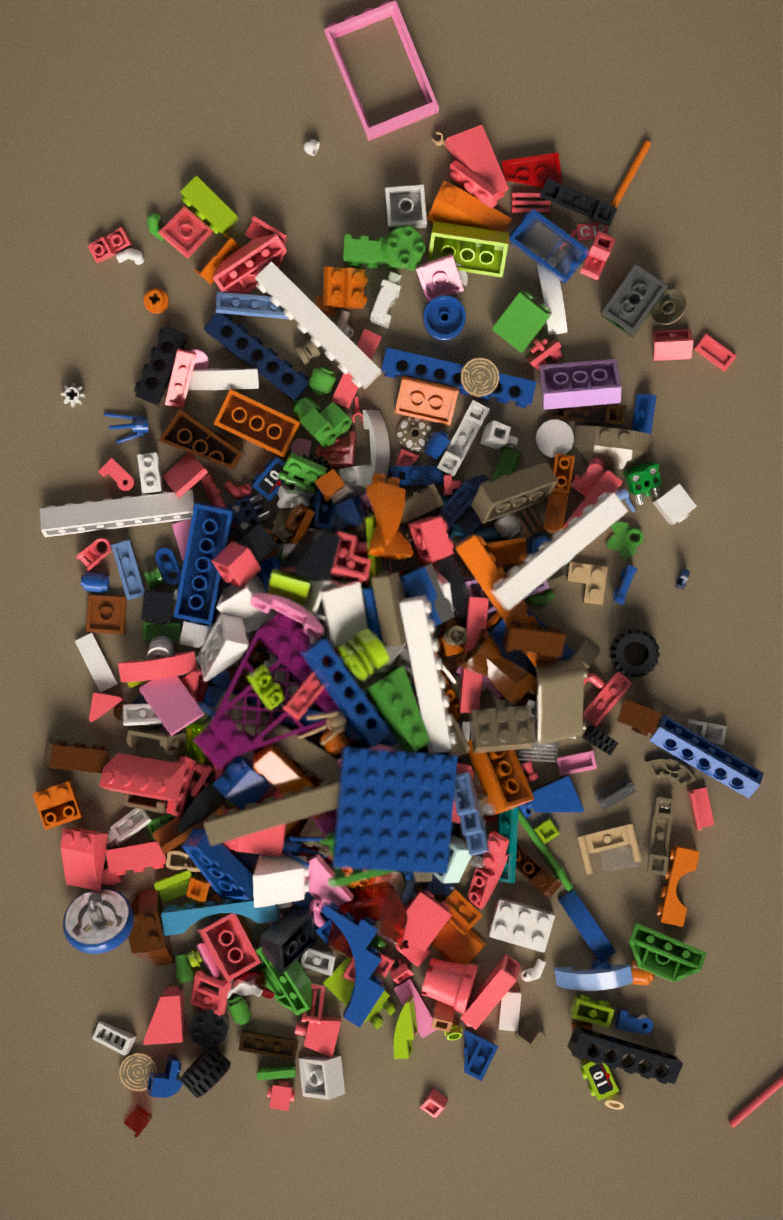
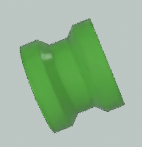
[144,566,165,589]

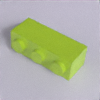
[180,175,239,236]

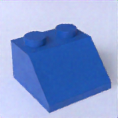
[213,756,271,809]

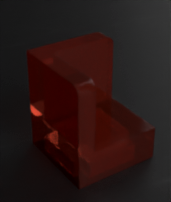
[124,1104,153,1138]

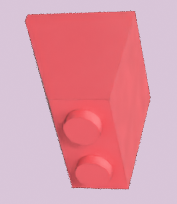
[393,889,452,952]
[143,986,186,1045]

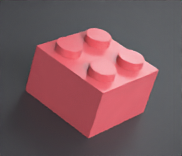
[408,517,453,562]

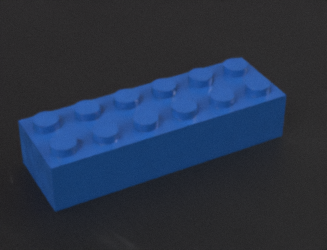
[174,502,236,625]

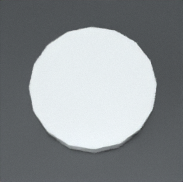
[536,420,574,458]

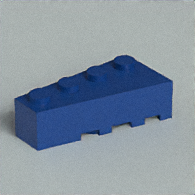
[182,829,254,900]

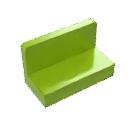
[154,869,195,902]

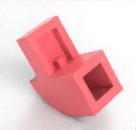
[580,231,616,280]

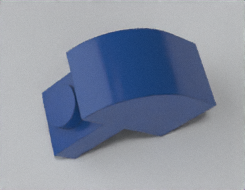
[146,1055,183,1098]

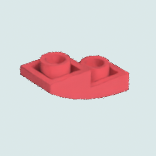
[87,227,133,263]

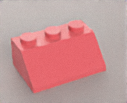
[197,913,261,982]

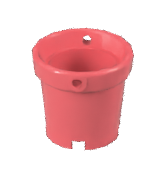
[421,957,478,1014]

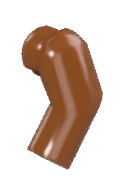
[285,503,307,532]

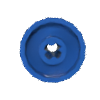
[423,296,466,341]

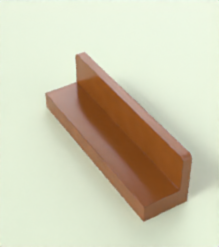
[152,796,228,855]

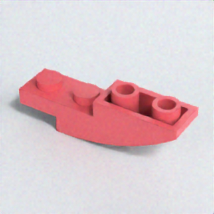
[466,831,509,909]

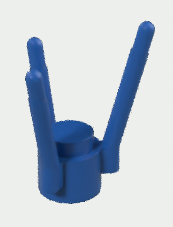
[104,412,149,444]
[283,835,327,867]

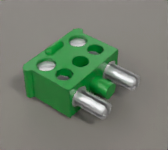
[623,461,663,505]

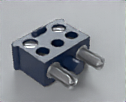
[227,493,272,533]

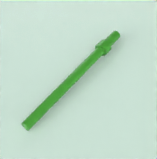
[518,808,574,891]

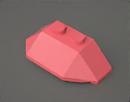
[212,234,287,294]

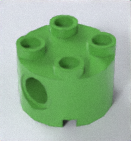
[381,226,425,269]

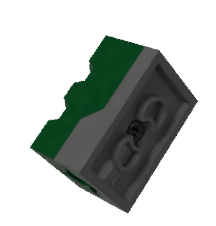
[602,264,668,338]

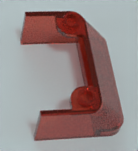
[327,881,408,958]

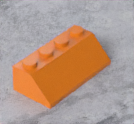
[467,739,534,815]

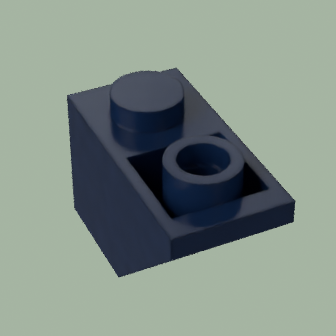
[328,495,368,533]

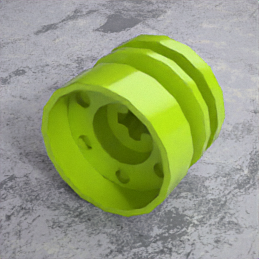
[338,628,389,681]

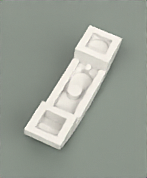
[536,257,567,336]
[437,400,490,477]
[363,410,390,485]

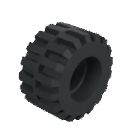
[609,629,660,678]
[180,1047,231,1098]

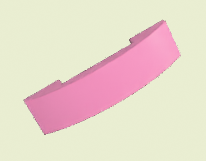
[250,593,324,640]

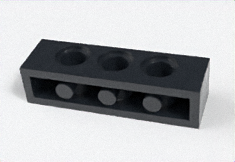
[134,325,189,406]

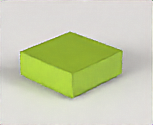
[534,817,560,844]

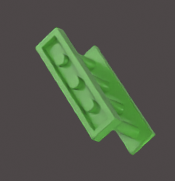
[320,833,394,887]

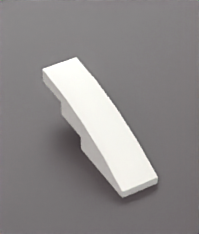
[188,368,259,390]

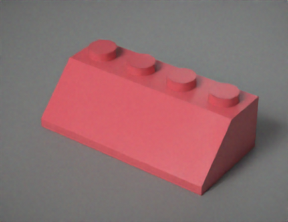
[99,753,186,802]

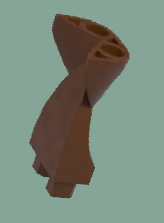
[455,628,537,706]

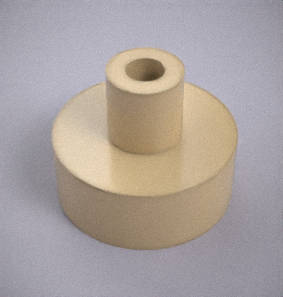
[605,1090,625,1110]

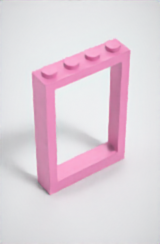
[324,0,439,141]

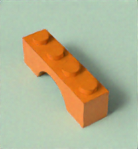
[656,845,700,927]

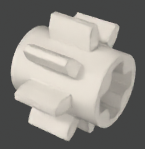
[61,383,86,408]

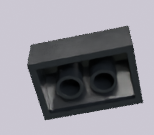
[260,904,317,975]

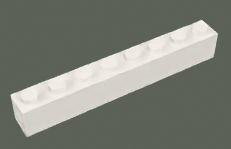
[255,262,381,389]
[40,490,196,537]
[490,492,628,610]
[400,596,457,754]

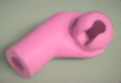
[309,899,326,928]

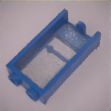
[509,209,589,284]

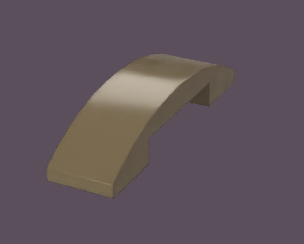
[647,797,676,876]

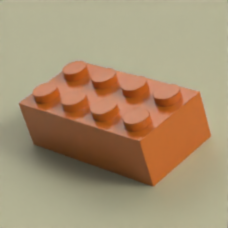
[214,389,301,459]

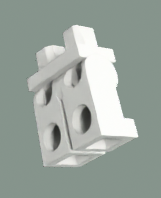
[370,272,401,329]

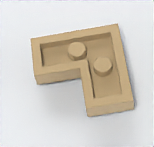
[567,562,608,605]

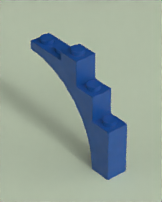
[321,902,385,1028]

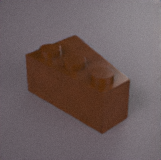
[43,740,110,774]

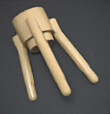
[298,710,347,744]

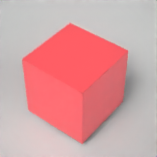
[212,542,261,588]

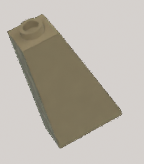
[371,570,407,647]

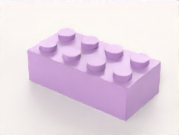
[539,359,621,410]

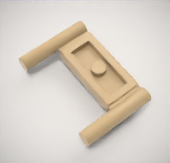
[577,823,642,874]

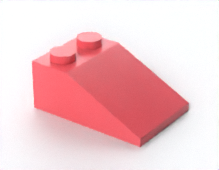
[222,805,286,857]
[61,827,108,891]

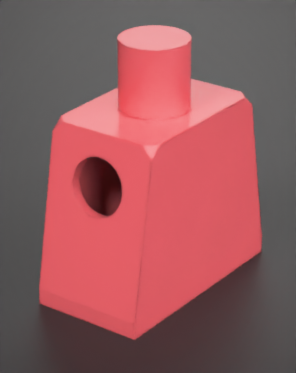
[295,1016,341,1057]

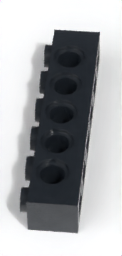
[567,1026,683,1084]

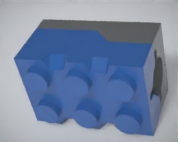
[398,563,455,626]

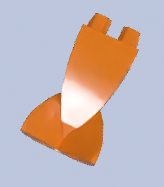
[366,473,413,559]

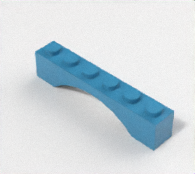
[161,896,280,936]

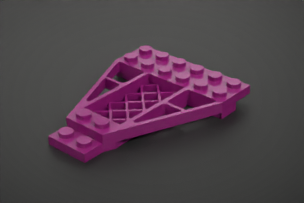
[194,612,350,770]

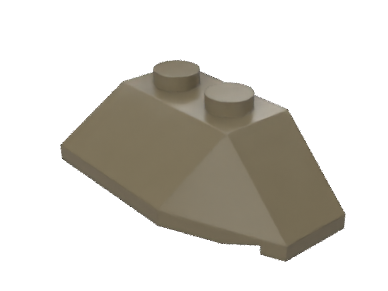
[573,426,652,470]

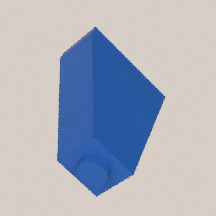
[526,775,584,812]

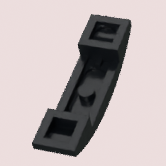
[540,178,617,226]

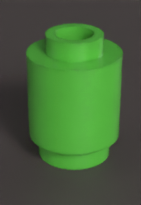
[228,995,252,1025]

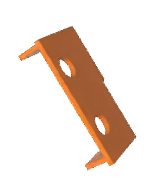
[193,233,241,285]

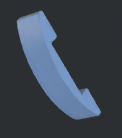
[554,964,633,991]

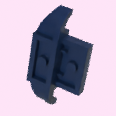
[438,475,492,536]

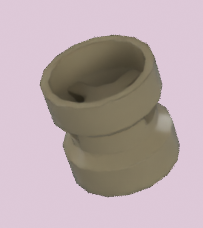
[294,338,321,365]
[443,626,467,646]

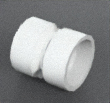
[147,636,174,660]

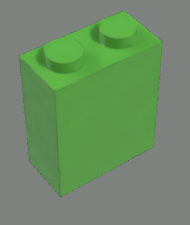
[492,291,552,353]

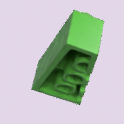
[343,234,421,271]
[366,665,430,752]

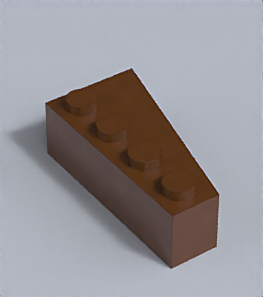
[158,409,246,469]

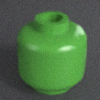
[308,365,336,396]
[292,397,321,424]

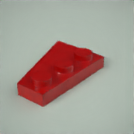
[501,152,563,188]

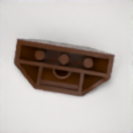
[128,888,175,967]

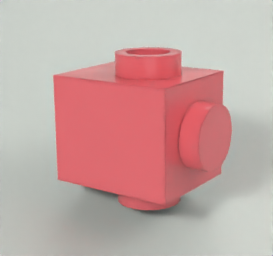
[267,1079,296,1111]

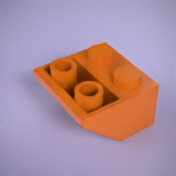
[33,779,82,830]

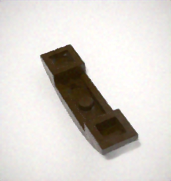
[548,404,626,425]

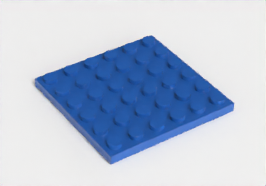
[332,747,458,873]

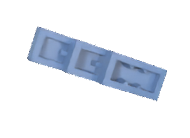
[454,772,490,856]

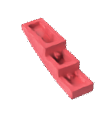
[331,329,382,409]

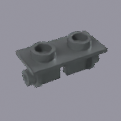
[594,775,636,811]

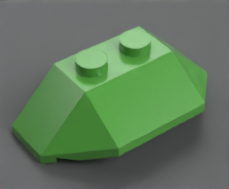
[629,923,707,982]
[256,947,312,1015]

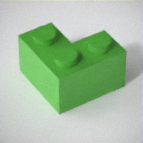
[300,402,352,449]

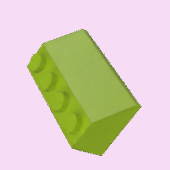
[427,221,510,278]

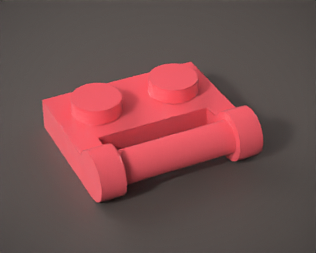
[191,970,231,1016]

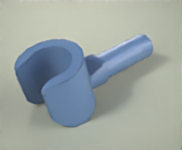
[616,488,636,513]

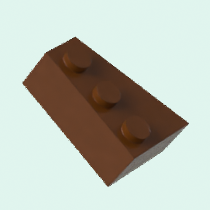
[502,619,566,657]
[617,699,662,736]

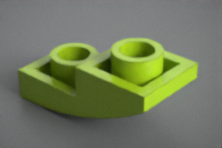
[247,665,285,710]

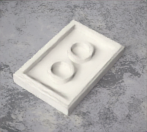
[321,581,368,647]

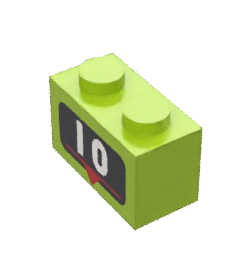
[580,1059,619,1101]

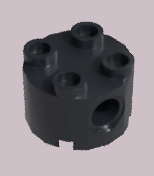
[189,1008,229,1048]

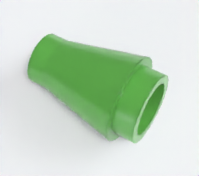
[176,954,194,984]

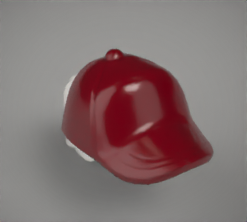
[227,970,275,999]

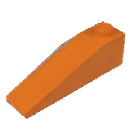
[427,181,512,232]

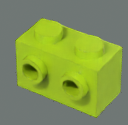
[570,994,614,1028]

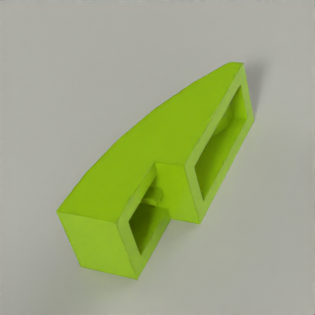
[393,996,418,1059]

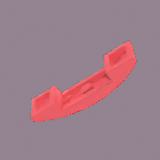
[118,651,198,682]

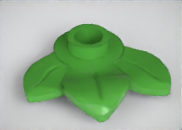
[606,522,644,559]

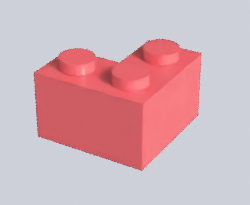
[331,531,371,584]

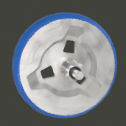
[63,888,134,954]

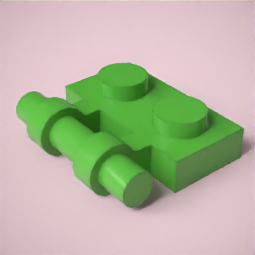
[277,452,327,493]

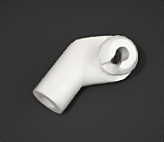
[521,958,546,982]

